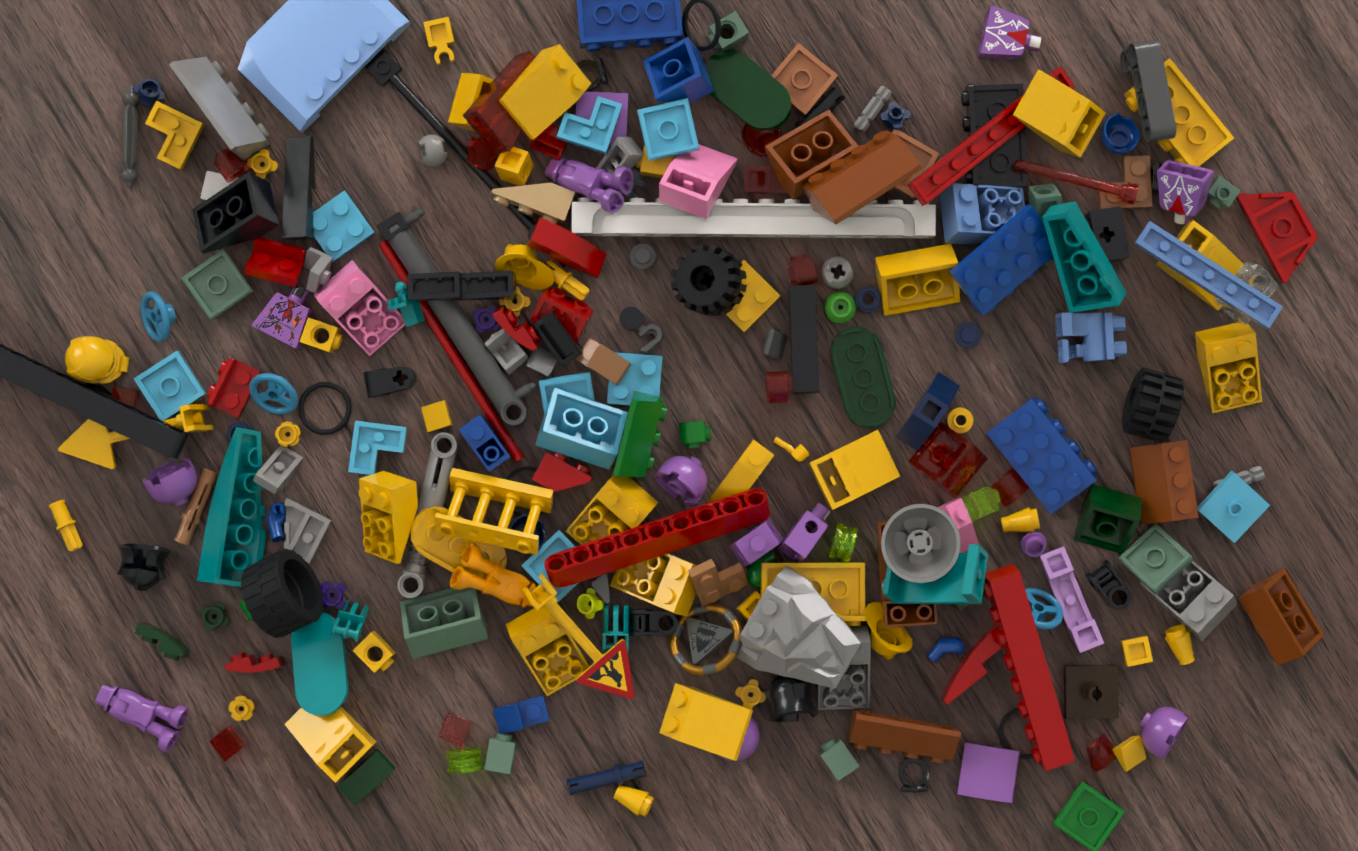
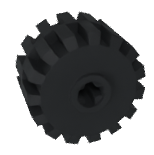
[671,245,747,316]
[1122,367,1184,443]

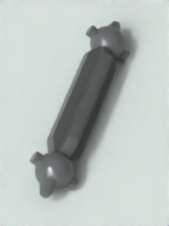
[120,86,140,189]

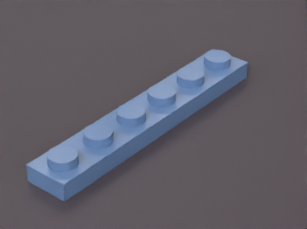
[1134,221,1283,330]

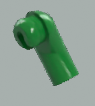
[747,551,777,588]

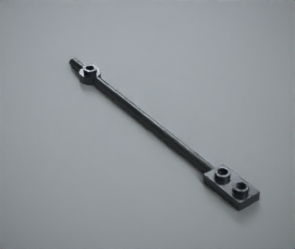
[365,48,567,268]

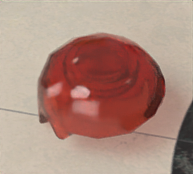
[741,123,783,157]

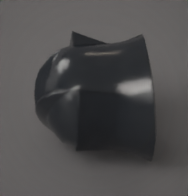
[117,544,171,591]
[764,675,819,722]

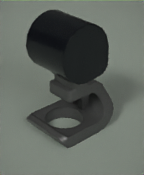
[620,307,663,354]

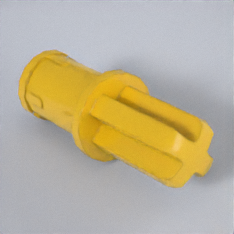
[547,259,590,301]
[49,499,83,552]

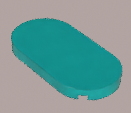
[291,613,349,717]

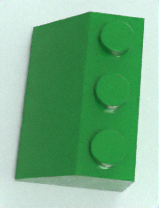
[613,391,667,477]

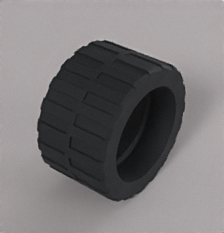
[241,549,324,638]

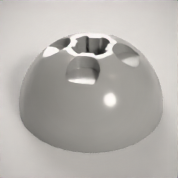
[881,504,961,583]

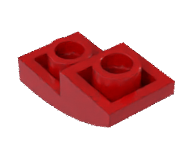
[492,304,540,351]
[224,652,285,673]

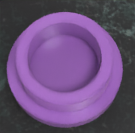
[1020,532,1047,557]

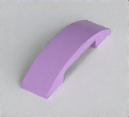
[1039,546,1104,653]

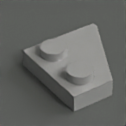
[284,498,333,565]

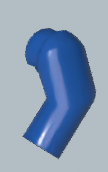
[266,502,286,543]

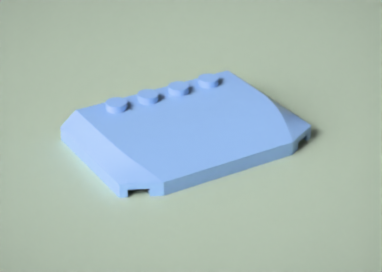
[238,0,411,133]

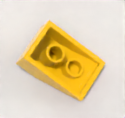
[499,44,591,140]
[659,683,753,761]

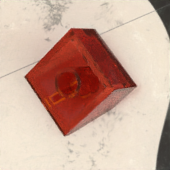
[908,422,988,499]

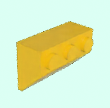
[875,244,960,316]

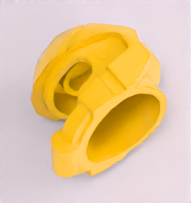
[65,336,130,384]

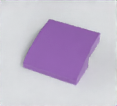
[575,91,628,148]
[957,742,1020,803]

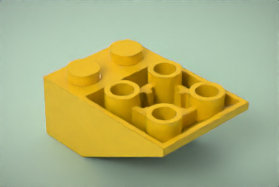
[1013,70,1106,158]
[1156,220,1249,311]
[1195,321,1262,413]
[808,430,900,510]
[359,471,418,564]
[565,475,659,545]
[610,553,697,617]
[506,607,589,696]
[284,707,377,783]

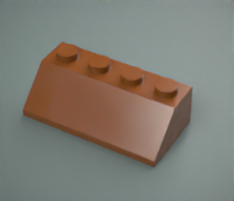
[802,130,922,224]
[847,709,961,763]

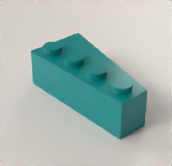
[1042,201,1127,313]

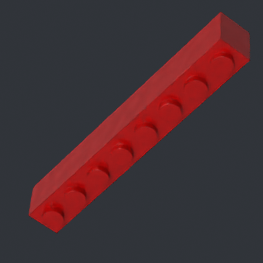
[983,564,1075,771]

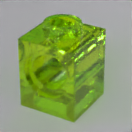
[959,485,1001,522]

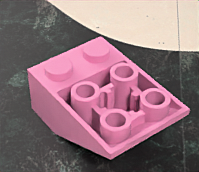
[659,144,738,219]
[314,260,406,356]

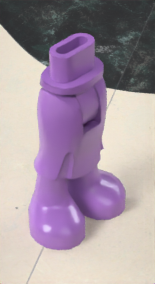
[545,158,633,214]
[95,684,189,753]

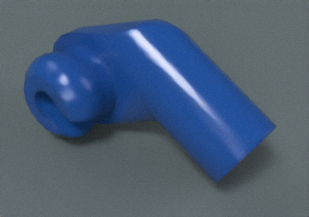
[926,637,966,663]

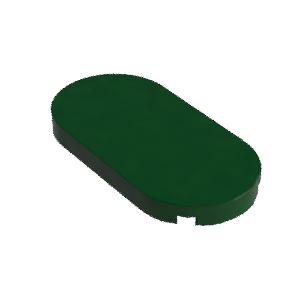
[705,49,792,131]
[830,327,896,428]

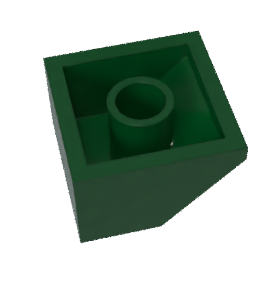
[1073,484,1142,554]

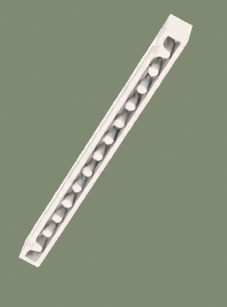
[572,197,936,239]

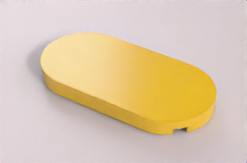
[410,506,507,578]

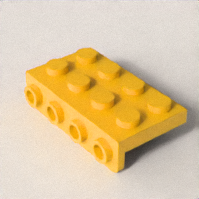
[1124,58,1234,167]
[761,562,867,626]

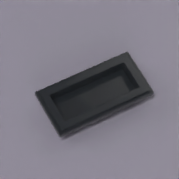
[532,311,582,366]

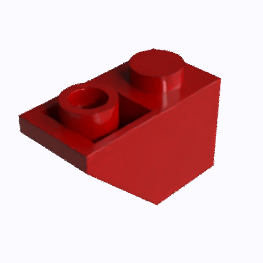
[531,452,593,492]

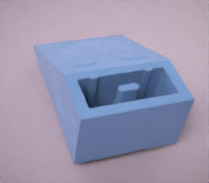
[939,183,1025,245]

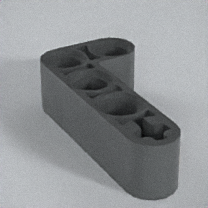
[1120,40,1176,142]

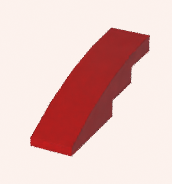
[941,623,1002,705]

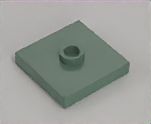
[181,248,255,321]
[1118,523,1194,595]

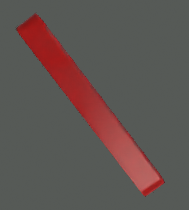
[544,488,771,588]

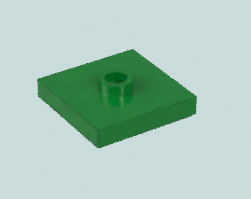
[1052,780,1126,851]

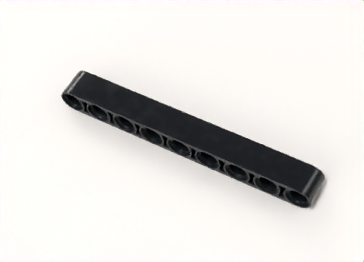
[0,344,189,459]

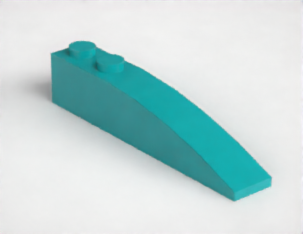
[197,427,266,587]

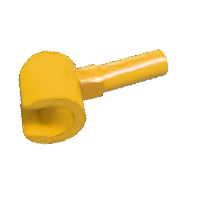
[773,437,809,462]

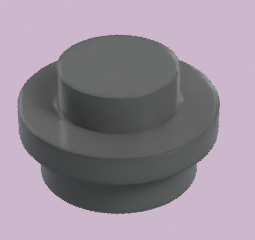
[630,243,656,270]

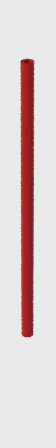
[379,240,524,463]

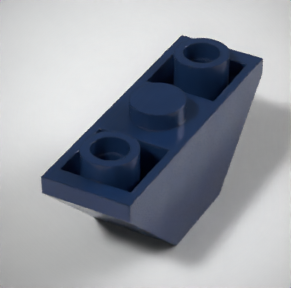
[896,372,960,451]

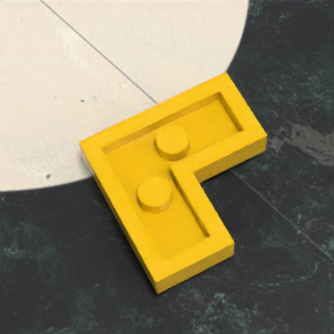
[145,101,205,171]
[726,260,780,333]

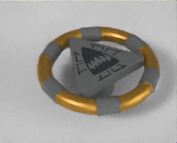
[669,603,742,676]

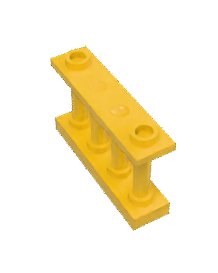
[435,468,553,555]

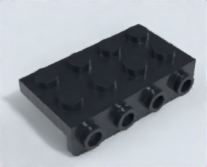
[961,84,1028,188]

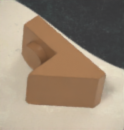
[576,338,631,386]

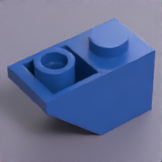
[459,415,510,472]

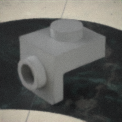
[304,247,333,293]
[484,328,529,374]

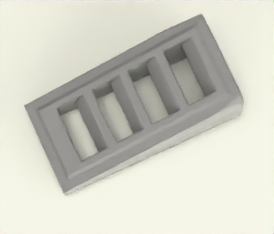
[596,137,644,190]

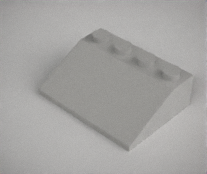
[169,57,271,162]

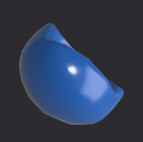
[1100,113,1140,154]

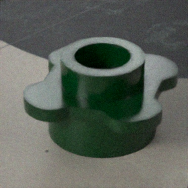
[200,602,229,631]

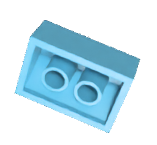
[535,388,628,470]

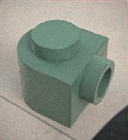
[1206,176,1241,210]

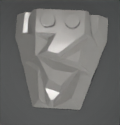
[737,566,862,689]

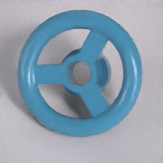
[141,291,176,342]
[249,373,298,415]
[1025,588,1063,630]

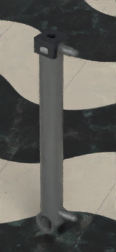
[377,208,537,426]

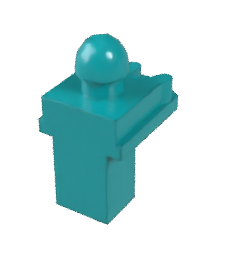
[387,282,425,327]

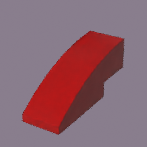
[527,217,607,278]

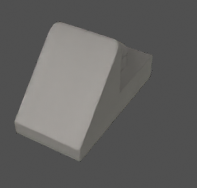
[253,445,303,494]

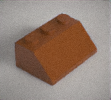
[765,110,858,200]
[1129,440,1199,525]
[1238,568,1324,666]

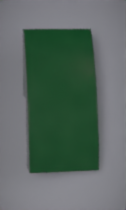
[135,622,190,660]
[337,749,396,805]

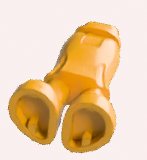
[450,543,536,608]

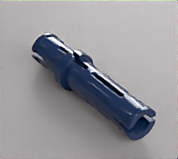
[567,760,646,795]

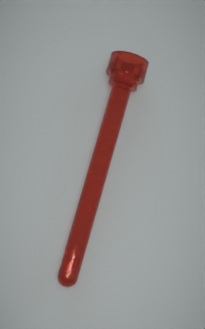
[1014,160,1138,205]

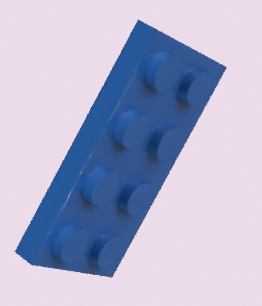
[577,0,683,52]
[949,204,1054,315]
[987,396,1098,514]

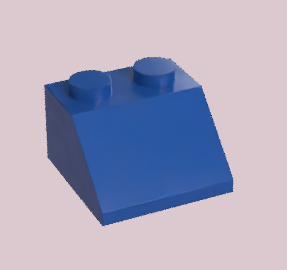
[643,37,714,103]

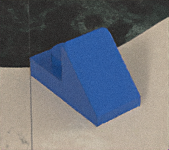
[493,695,550,733]

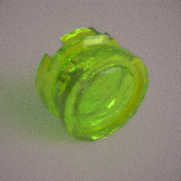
[828,523,858,563]
[445,747,484,774]

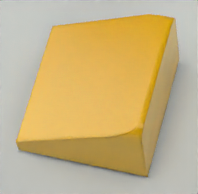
[421,400,453,432]
[1112,735,1146,772]

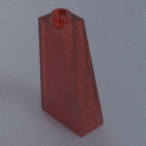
[463,51,536,155]

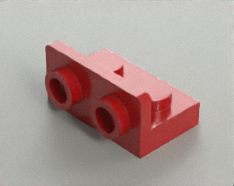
[245,237,306,287]
[530,287,594,343]
[206,357,262,419]

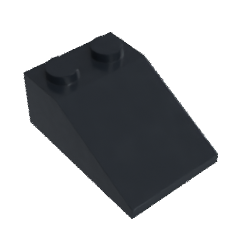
[192,172,279,254]

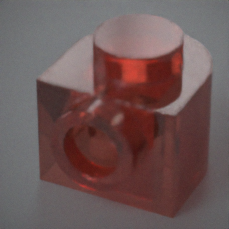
[466,133,500,170]
[214,148,250,183]
[787,254,818,286]
[766,371,793,403]

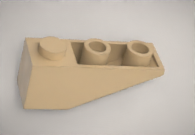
[489,183,575,224]

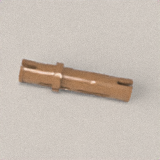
[174,467,219,546]

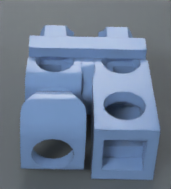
[1055,312,1127,364]

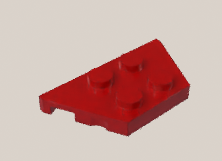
[1236,192,1319,284]

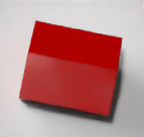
[530,124,568,160]

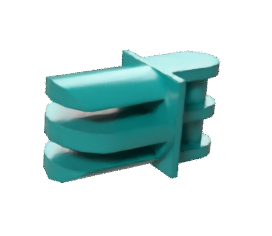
[331,601,370,642]
[602,605,629,654]

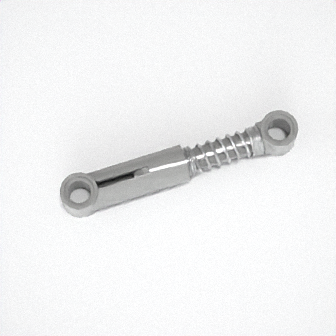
[397,432,459,598]

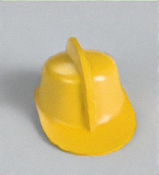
[494,244,555,290]
[865,602,913,660]

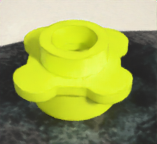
[577,588,604,619]

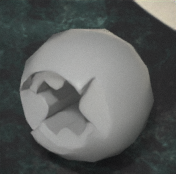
[417,134,447,167]
[821,256,854,289]

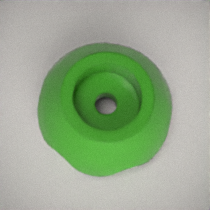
[824,292,856,324]

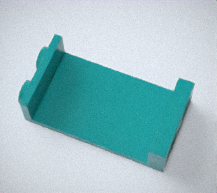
[882,544,988,604]

